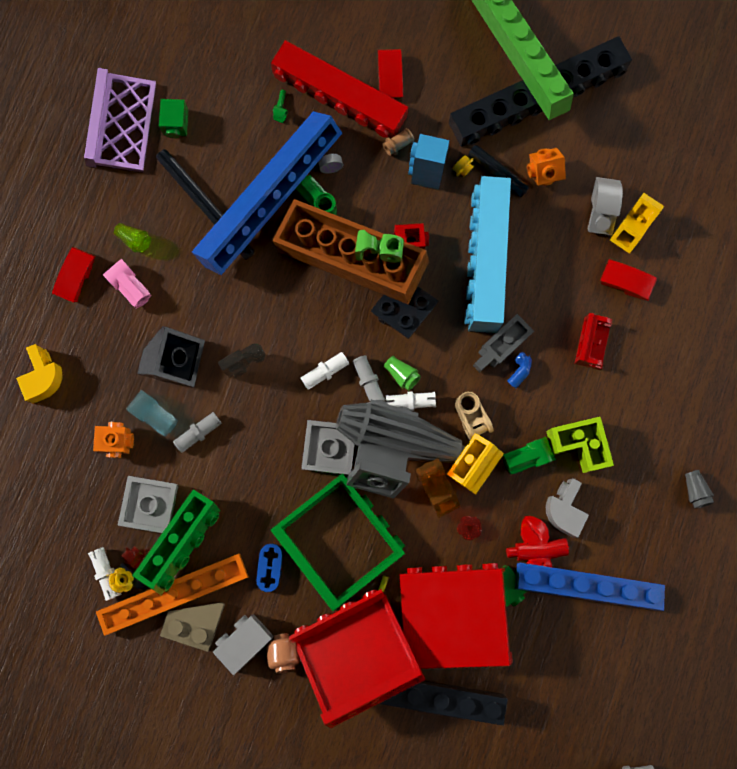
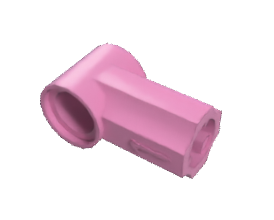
[103,259,152,309]

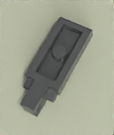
[473,314,534,373]

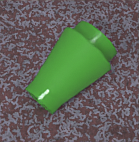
[384,356,421,391]

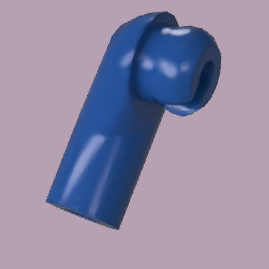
[507,352,532,389]

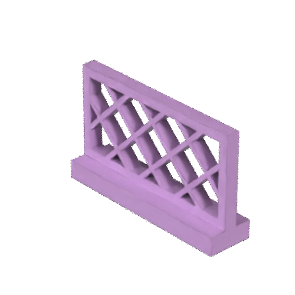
[84,68,156,172]

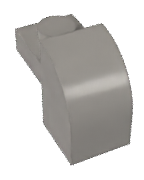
[587,177,623,235]
[546,478,589,538]

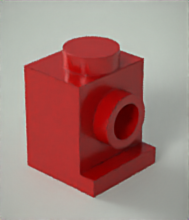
[393,223,429,250]

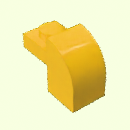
[610,193,664,254]
[16,344,62,404]

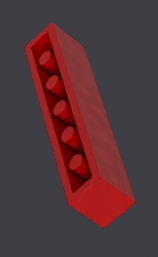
[271,40,408,138]

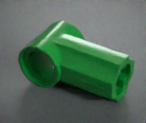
[295,175,337,215]
[502,437,556,475]

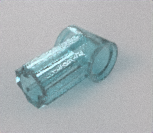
[126,390,178,437]

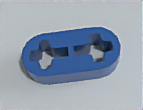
[256,544,283,592]

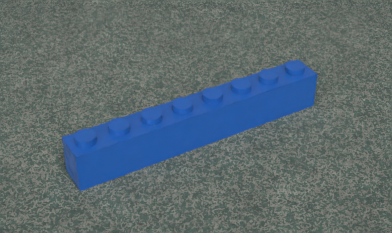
[192,111,342,275]

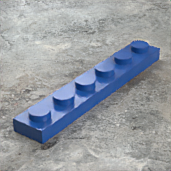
[515,563,665,611]

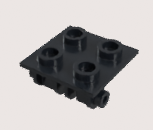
[370,286,439,339]

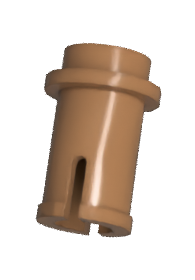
[383,128,414,156]

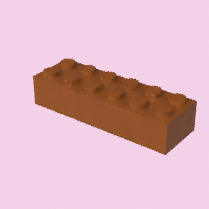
[272,199,429,304]

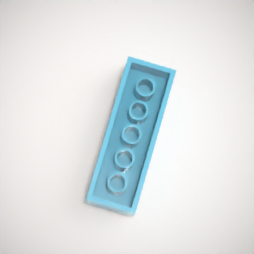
[464,176,511,333]

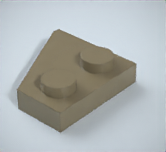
[160,602,225,652]

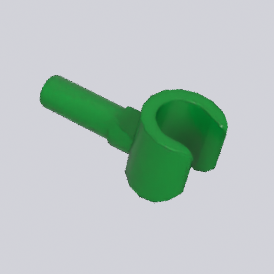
[273,89,288,123]

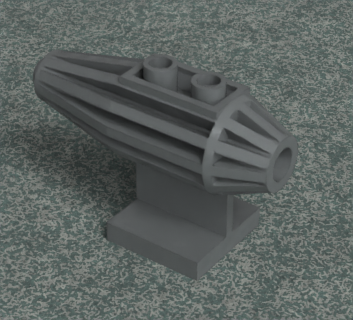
[336,399,465,499]

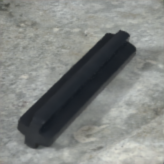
[469,145,529,197]

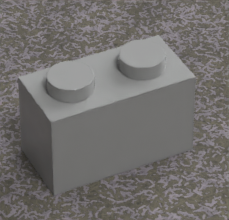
[213,614,274,675]

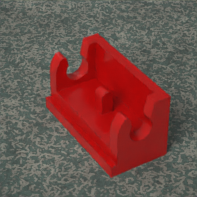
[574,313,612,370]

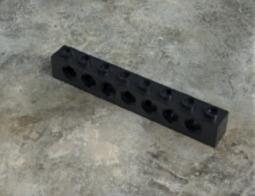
[449,36,632,147]

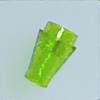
[114,223,151,253]

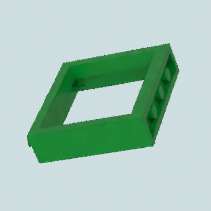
[271,473,405,611]

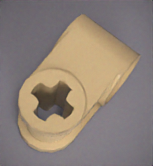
[455,392,494,440]

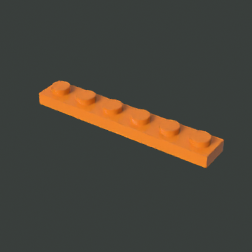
[96,554,249,636]

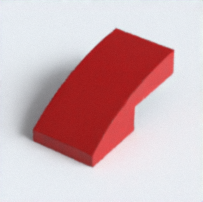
[378,49,403,98]
[52,247,96,303]
[600,259,657,301]

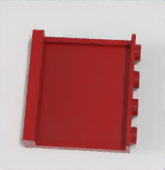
[400,563,513,669]
[288,589,426,728]

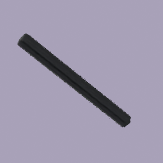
[156,149,255,260]

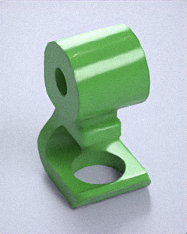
[355,230,404,263]

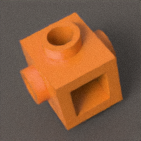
[527,148,566,186]
[93,422,134,458]

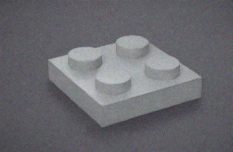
[301,420,355,475]
[118,476,179,533]

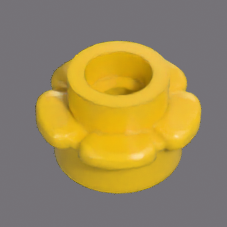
[452,155,474,177]
[109,568,134,593]

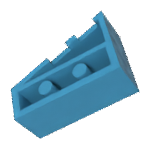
[408,134,449,190]

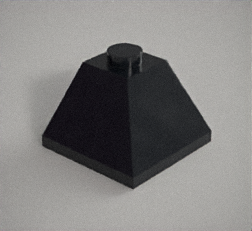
[137,326,205,387]

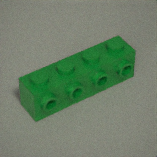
[132,489,220,596]

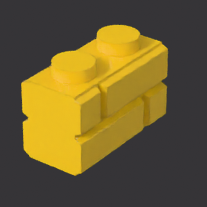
[447,433,504,495]

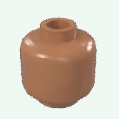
[266,633,301,674]

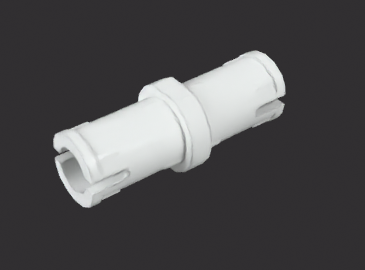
[301,352,349,390]
[386,391,436,411]
[88,547,122,601]

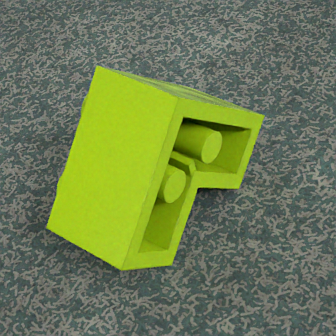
[546,417,614,473]

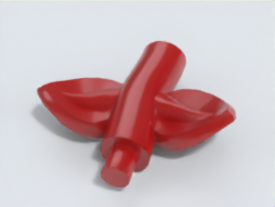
[506,516,569,568]

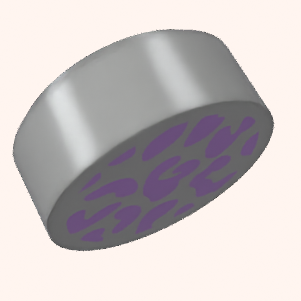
[318,154,343,173]

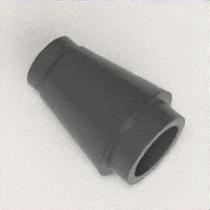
[685,470,714,509]

